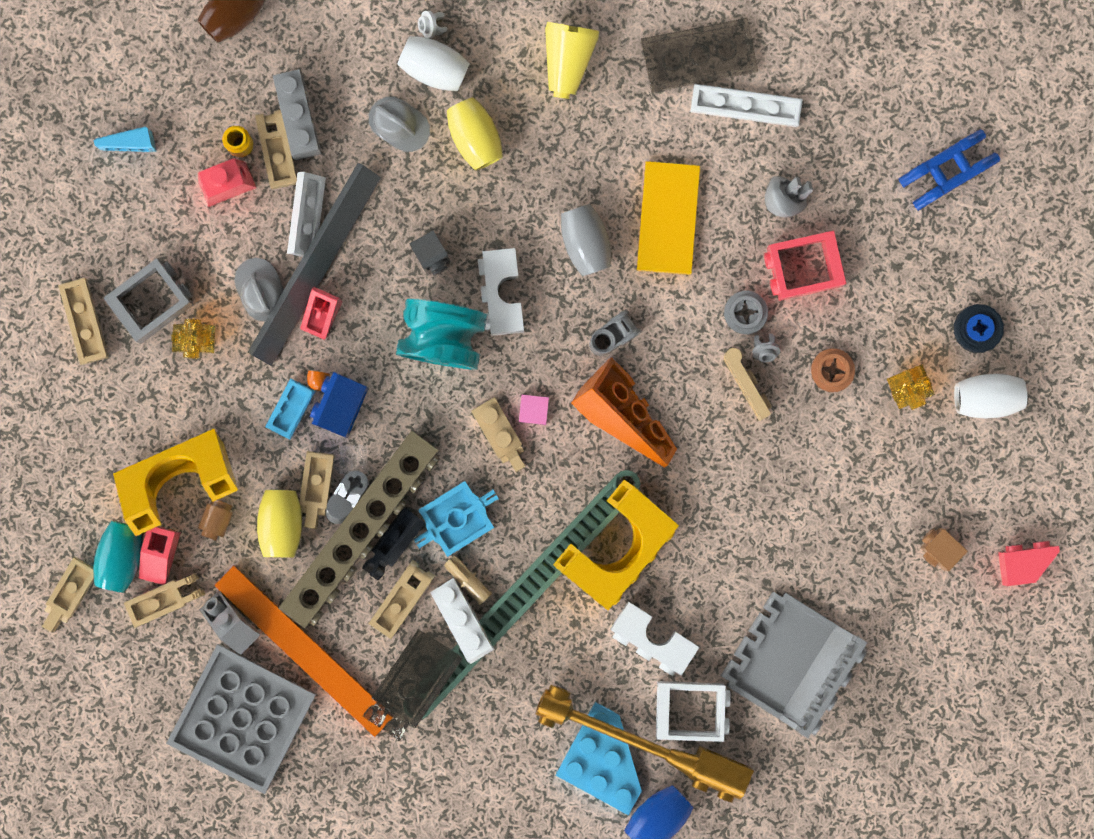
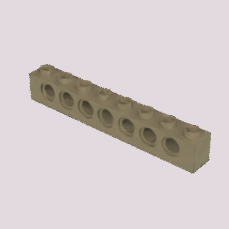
[278,430,440,628]

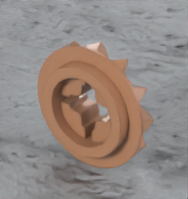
[811,349,855,392]

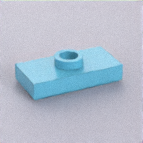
[265,378,316,440]

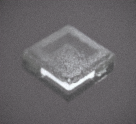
[339,445,368,474]

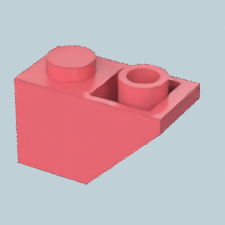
[139,526,181,585]
[998,541,1060,586]

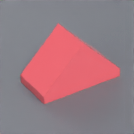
[300,287,343,340]

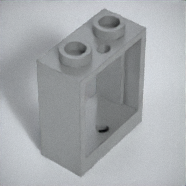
[104,258,193,344]

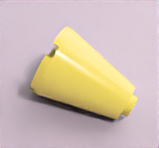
[545,22,599,99]

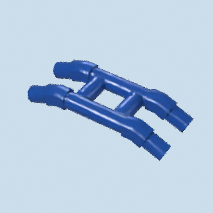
[898,129,1000,211]

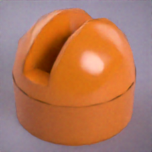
[307,371,330,391]

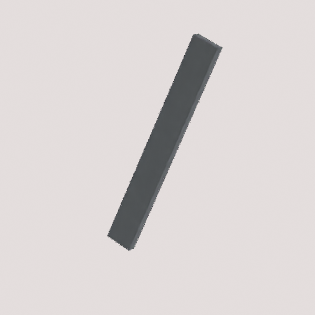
[247,163,381,366]

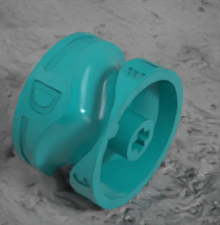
[395,299,488,370]

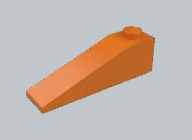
[571,357,677,468]

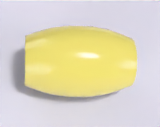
[447,97,503,171]
[257,490,302,558]

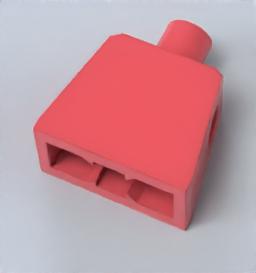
[198,158,257,207]

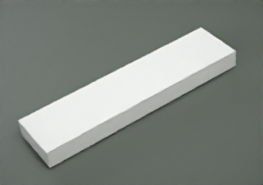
[690,84,803,127]

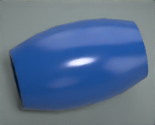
[624,785,694,839]

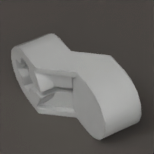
[326,471,368,524]

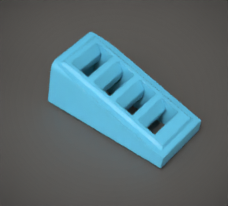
[94,126,156,152]

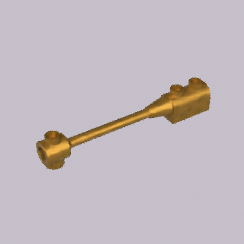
[535,684,754,803]

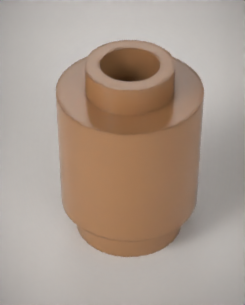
[198,500,233,541]

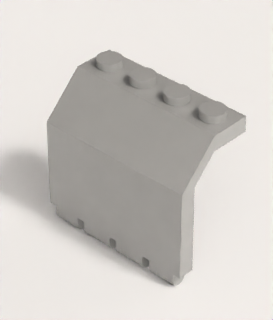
[720,592,867,738]

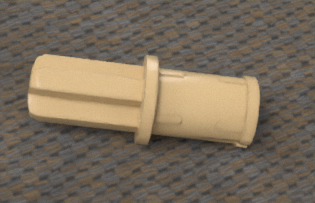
[444,555,492,605]

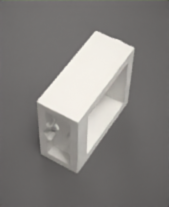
[656,681,730,742]

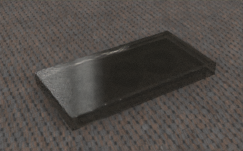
[641,18,758,93]

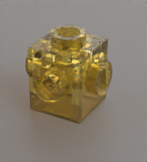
[171,319,215,359]
[887,364,935,410]

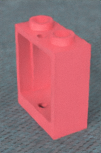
[764,230,846,301]

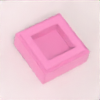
[519,395,549,425]

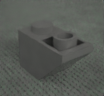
[409,230,450,276]

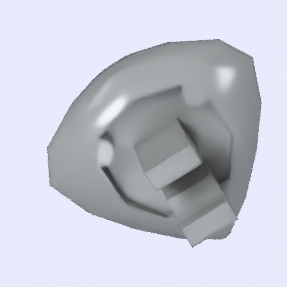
[765,176,813,218]

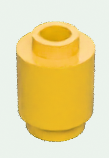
[222,126,254,157]

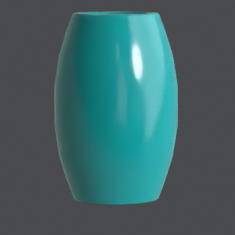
[93,521,143,593]

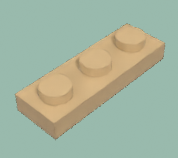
[58,278,109,365]

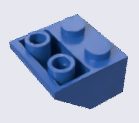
[310,372,369,438]

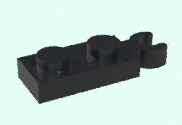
[362,507,425,580]

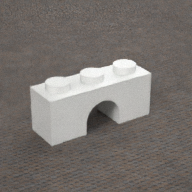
[478,248,524,336]
[610,601,699,676]

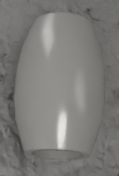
[561,204,611,276]

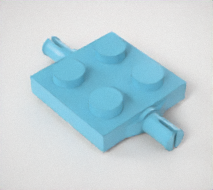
[414,481,499,557]

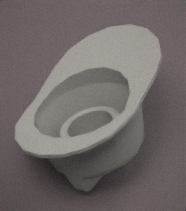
[369,97,430,152]
[234,258,284,322]

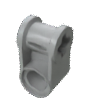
[589,309,643,356]

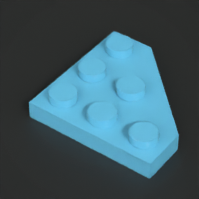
[556,702,642,815]

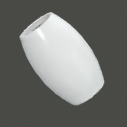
[397,36,470,91]
[954,374,1027,419]

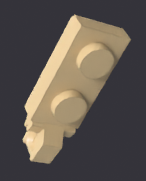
[471,397,525,472]
[299,451,335,529]
[42,557,94,632]

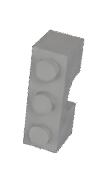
[273,69,322,161]

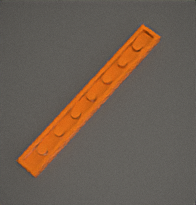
[214,565,394,737]

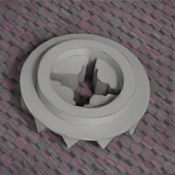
[724,291,768,335]

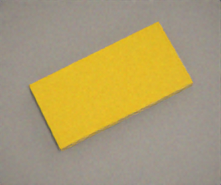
[636,161,700,275]

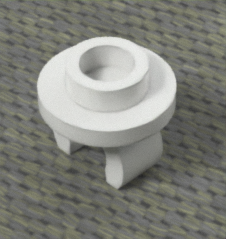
[418,11,447,38]

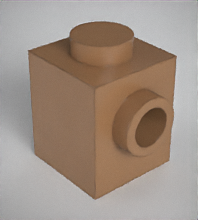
[920,528,968,571]

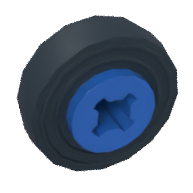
[954,304,1004,353]

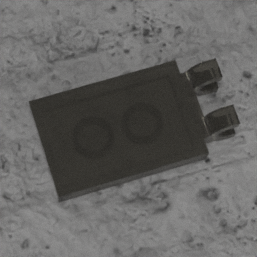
[363,629,463,741]

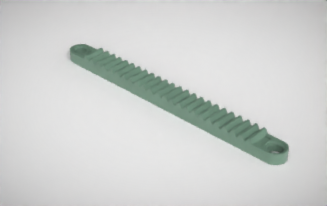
[404,470,641,720]

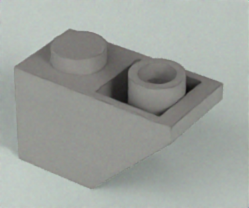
[199,591,260,655]

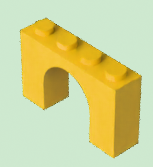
[113,429,238,536]
[553,480,679,611]

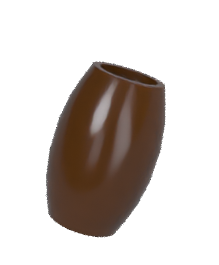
[197,0,266,43]

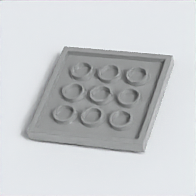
[166,644,316,794]

